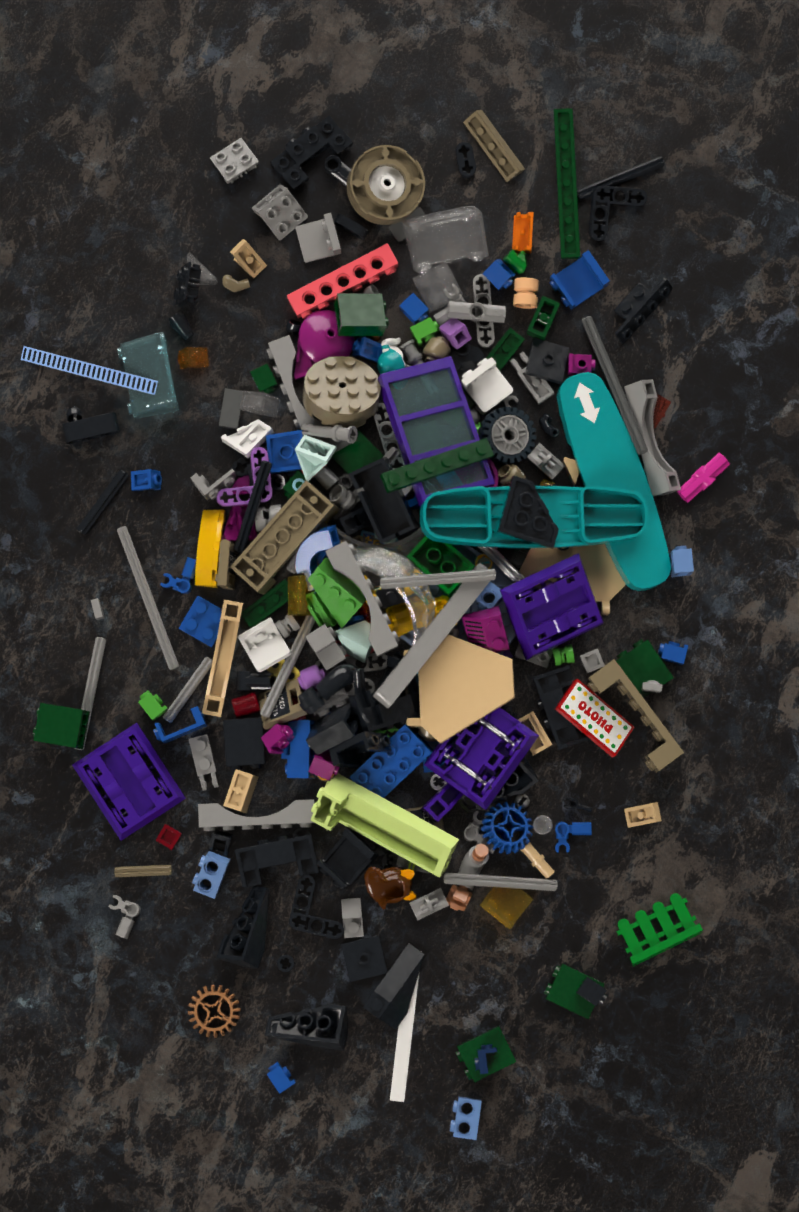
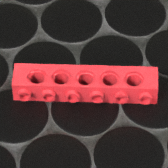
[287,243,398,319]

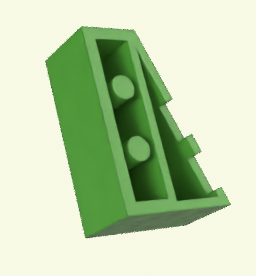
[308,557,366,629]

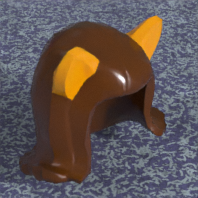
[364,866,416,910]

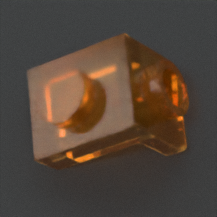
[178,347,209,369]

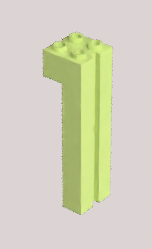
[311,773,459,878]

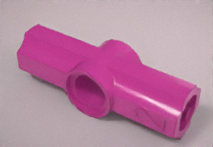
[677,453,730,503]

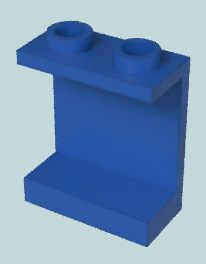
[549,250,610,310]
[153,706,208,743]

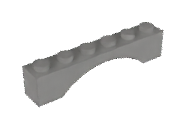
[266,335,329,443]
[624,379,681,497]
[325,541,400,657]
[198,799,315,831]

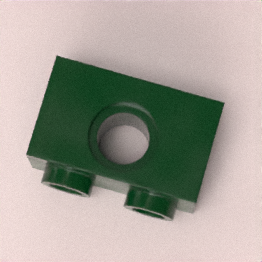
[527,296,560,341]

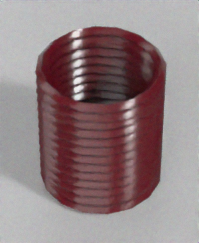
[231,692,260,718]

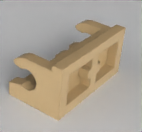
[518,711,552,756]
[223,769,258,813]

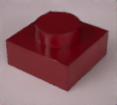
[156,824,182,850]

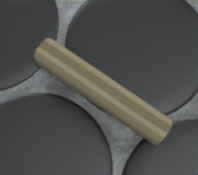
[114,865,172,877]

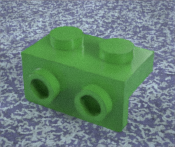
[301,590,337,627]

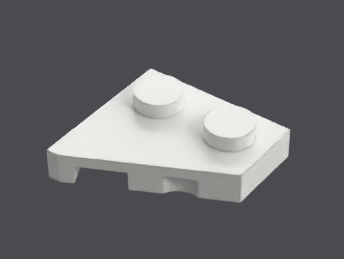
[221,419,273,458]

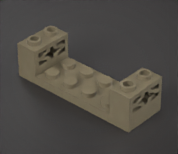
[230,480,340,595]
[587,659,684,772]

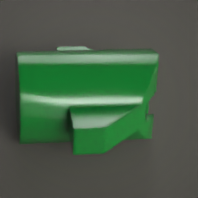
[503,249,528,274]

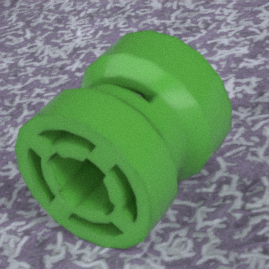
[552,644,575,666]

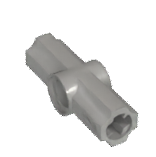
[447,301,506,323]

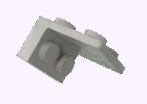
[252,184,308,240]
[295,213,341,263]
[190,469,237,501]

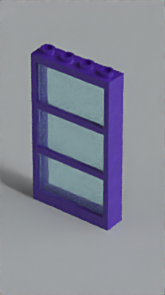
[377,356,495,508]

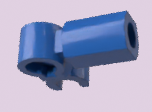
[160,557,196,594]
[555,821,592,852]

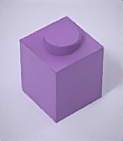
[439,319,472,349]

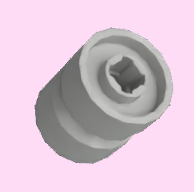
[255,504,281,532]

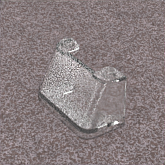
[402,206,489,273]

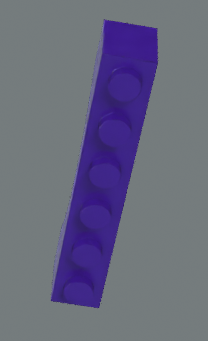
[421,740,517,823]

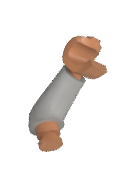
[446,844,489,911]

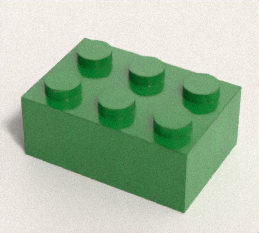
[407,536,475,598]

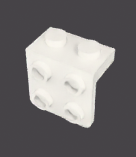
[461,357,513,413]
[237,617,291,672]

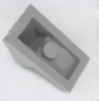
[341,898,364,938]

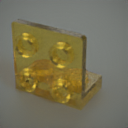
[288,575,312,616]
[479,887,533,930]

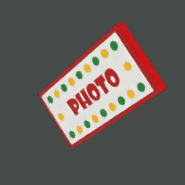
[555,679,635,758]

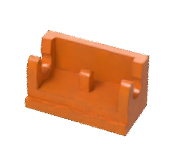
[512,212,534,254]

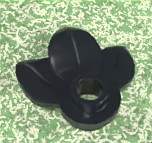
[450,342,485,373]

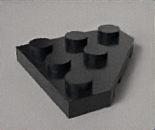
[497,476,559,549]

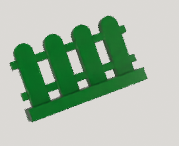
[616,893,703,967]

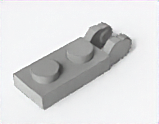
[510,352,555,405]
[189,734,219,791]

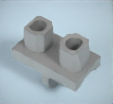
[527,443,565,480]
[410,888,449,920]

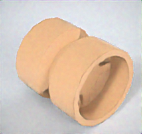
[513,277,539,309]

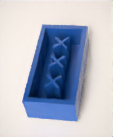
[350,724,434,798]

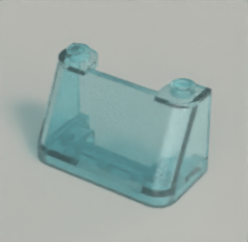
[117,332,180,419]

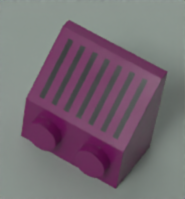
[462,606,510,653]

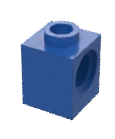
[483,259,516,290]
[399,293,429,325]

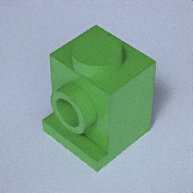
[410,317,440,347]
[138,690,168,721]

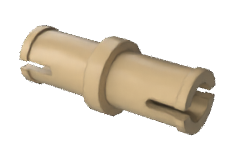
[521,842,555,879]

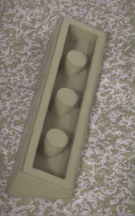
[463,110,525,182]

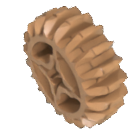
[188,985,241,1038]

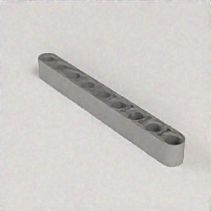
[373,562,491,708]

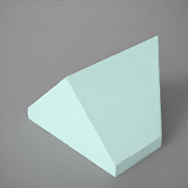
[295,435,337,481]
[334,620,373,663]

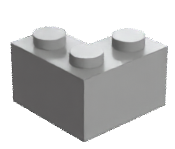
[305,624,347,672]

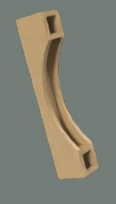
[202,599,244,717]

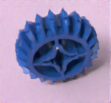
[481,802,533,854]

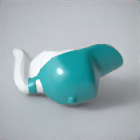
[377,337,408,390]

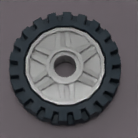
[478,407,536,464]

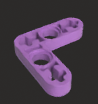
[216,447,272,507]

